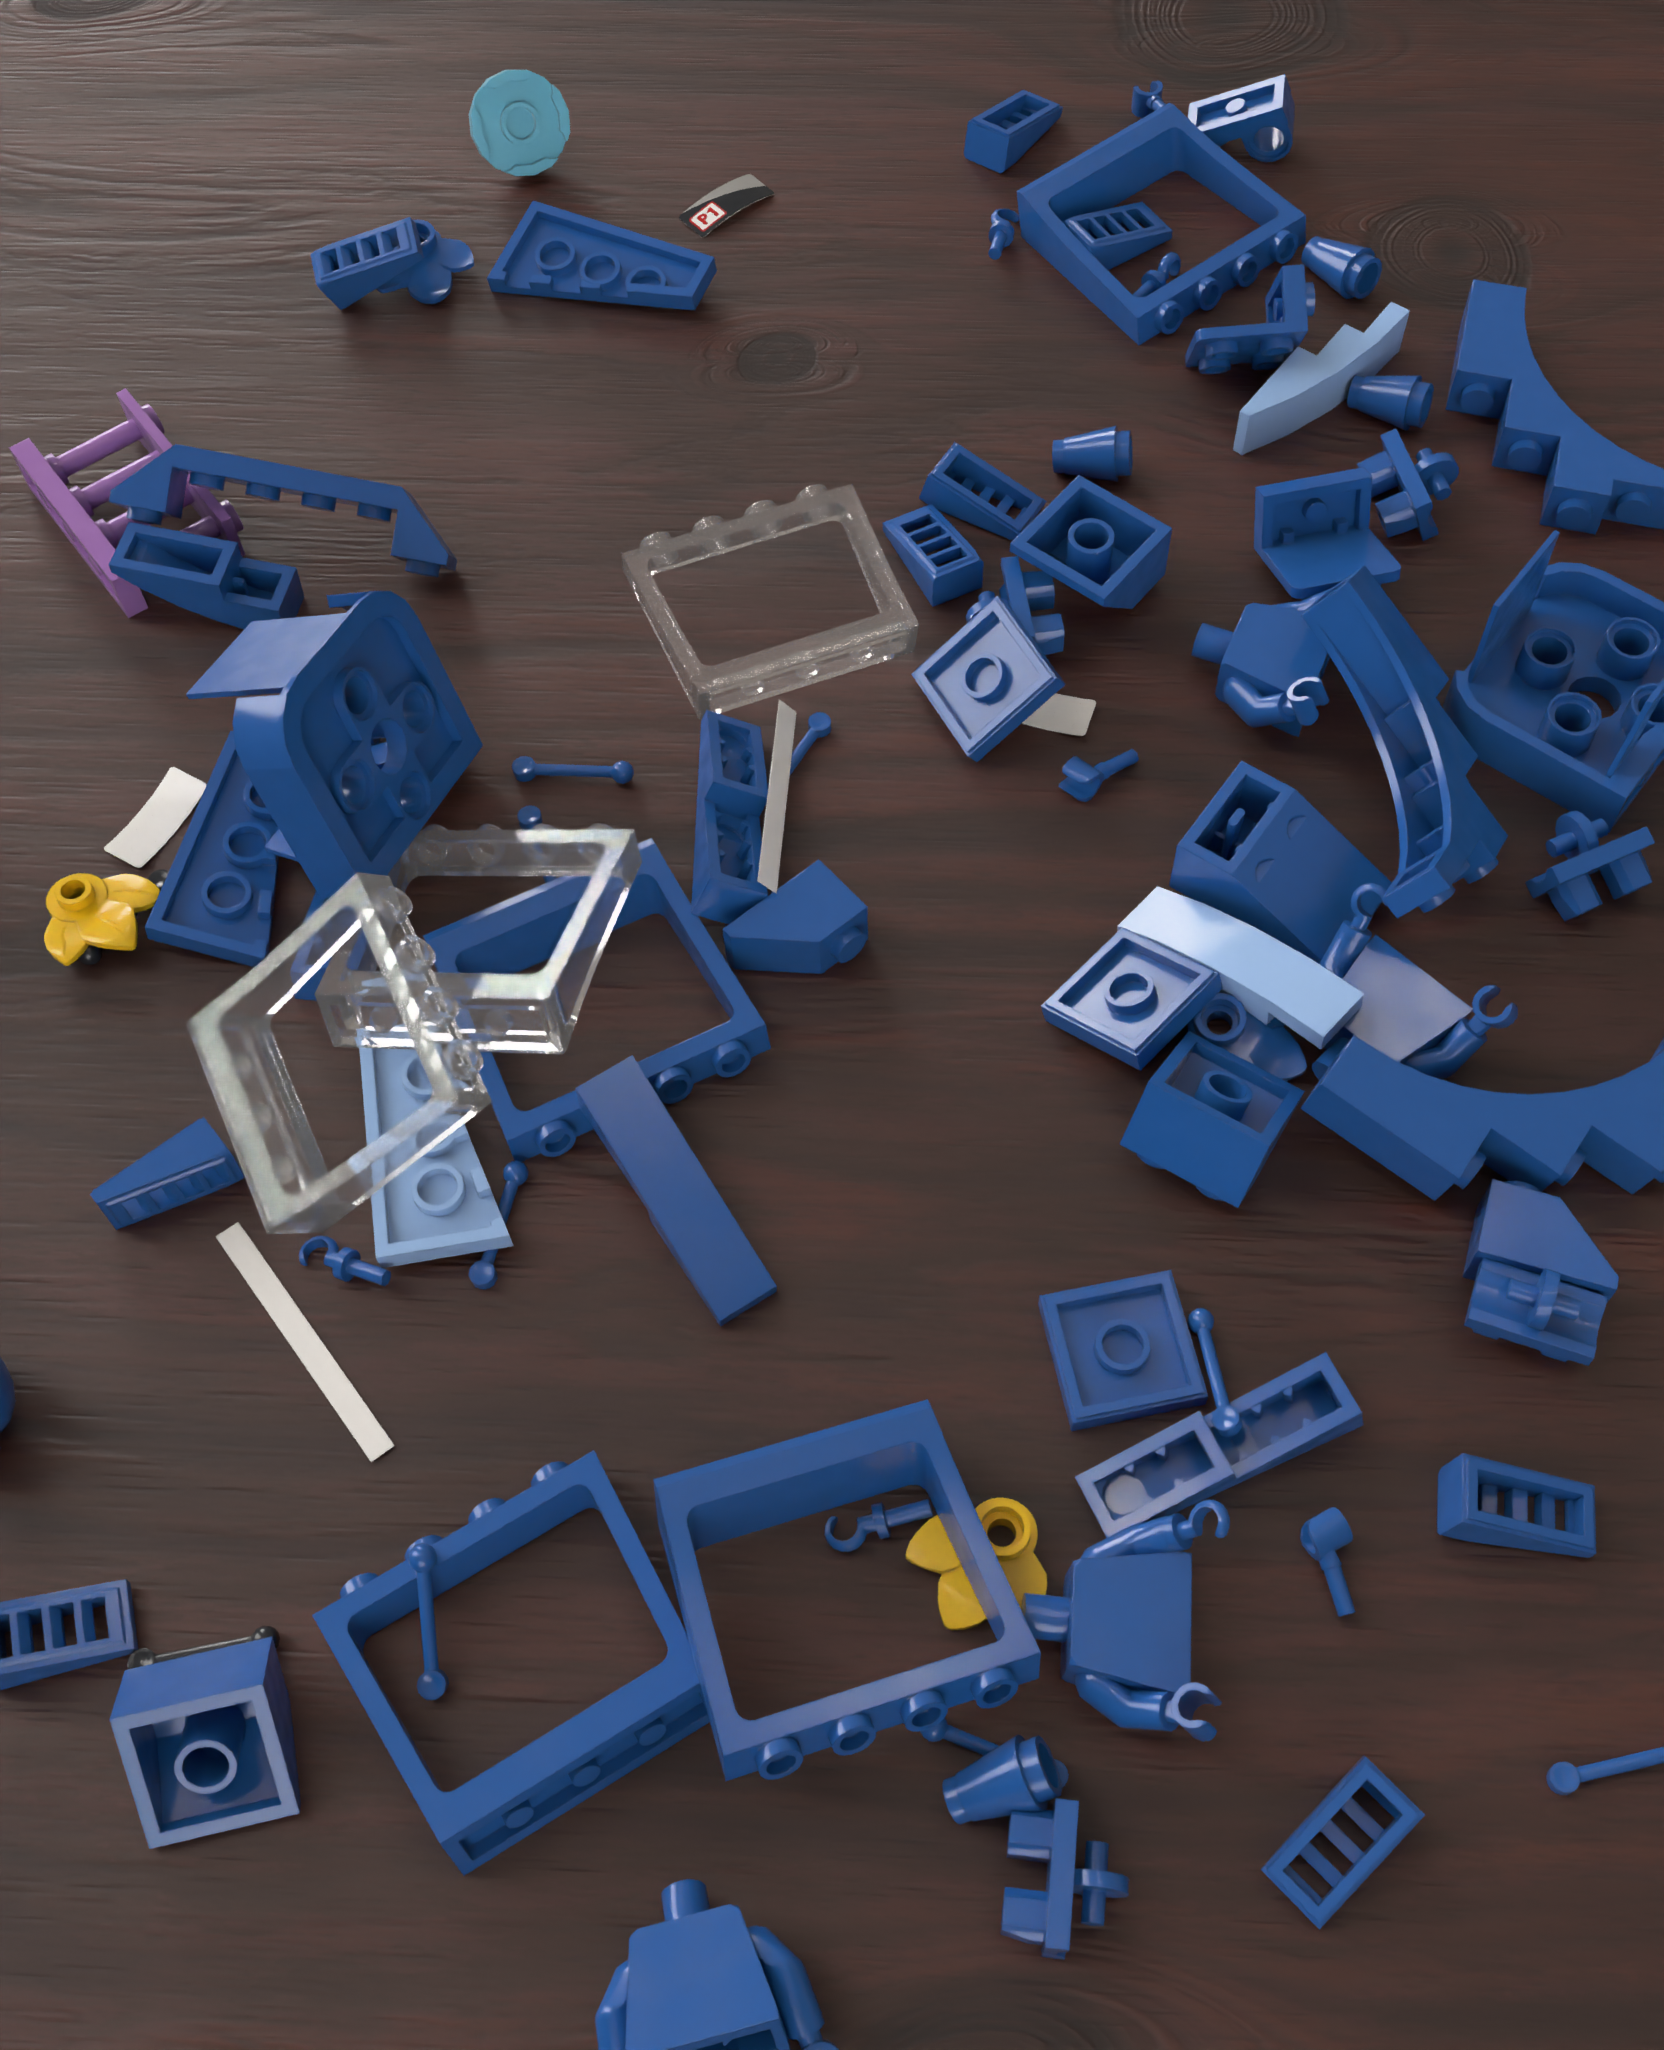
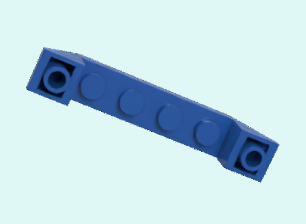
[109,444,457,578]

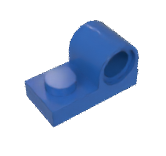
[1188,74,1295,162]

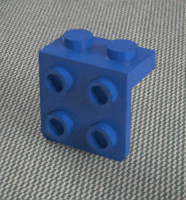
[1185,264,1315,374]
[1254,467,1401,600]

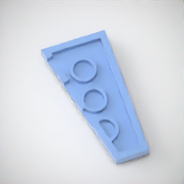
[358,1016,513,1268]

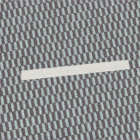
[757,699,796,894]
[216,1222,395,1462]

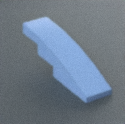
[1233,302,1410,455]
[1117,886,1364,1049]

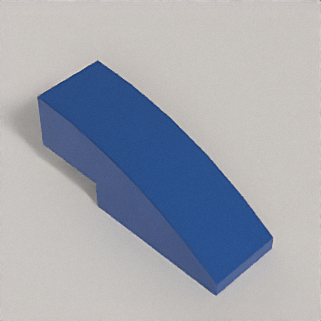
[109,522,304,629]

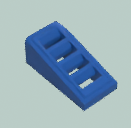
[964,90,1063,173]
[1063,202,1173,270]
[310,217,424,310]
[919,442,1047,541]
[882,504,984,607]
[90,1117,245,1230]
[1437,1453,1596,1558]
[0,1579,139,1690]
[1261,1755,1425,1930]

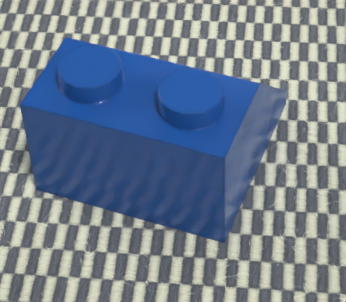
[1010,475,1172,609]
[1120,1031,1305,1208]
[109,1637,301,1849]

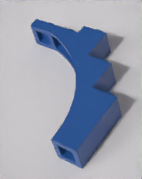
[1445,279,1664,535]
[1301,565,1508,919]
[1300,1035,1664,1201]

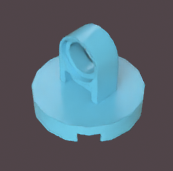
[469,69,570,176]

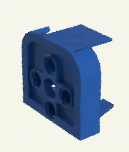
[1443,530,1664,832]
[186,591,483,899]

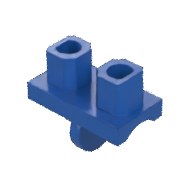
[1357,428,1459,541]
[966,556,1065,655]
[1525,811,1655,921]
[1464,1258,1608,1366]
[1000,1798,1130,1960]

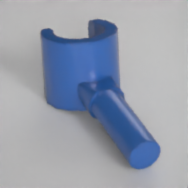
[1131,80,1166,118]
[1058,749,1139,802]
[1300,1507,1356,1617]

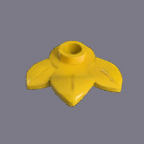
[44,873,160,966]
[905,1498,1047,1630]

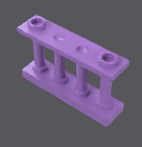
[9,388,245,618]

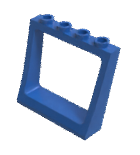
[1017,103,1306,345]
[423,838,771,1162]
[653,1399,1041,1781]
[312,1450,710,1876]

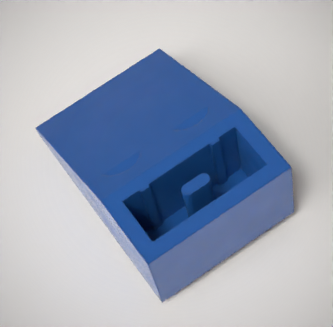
[1169,760,1392,964]

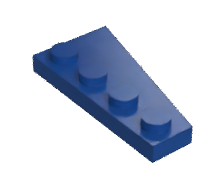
[487,200,717,310]
[145,731,279,970]

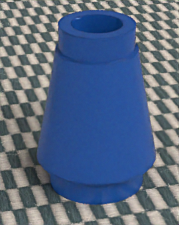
[1301,236,1382,299]
[1347,375,1434,431]
[1052,425,1133,482]
[942,1734,1062,1825]

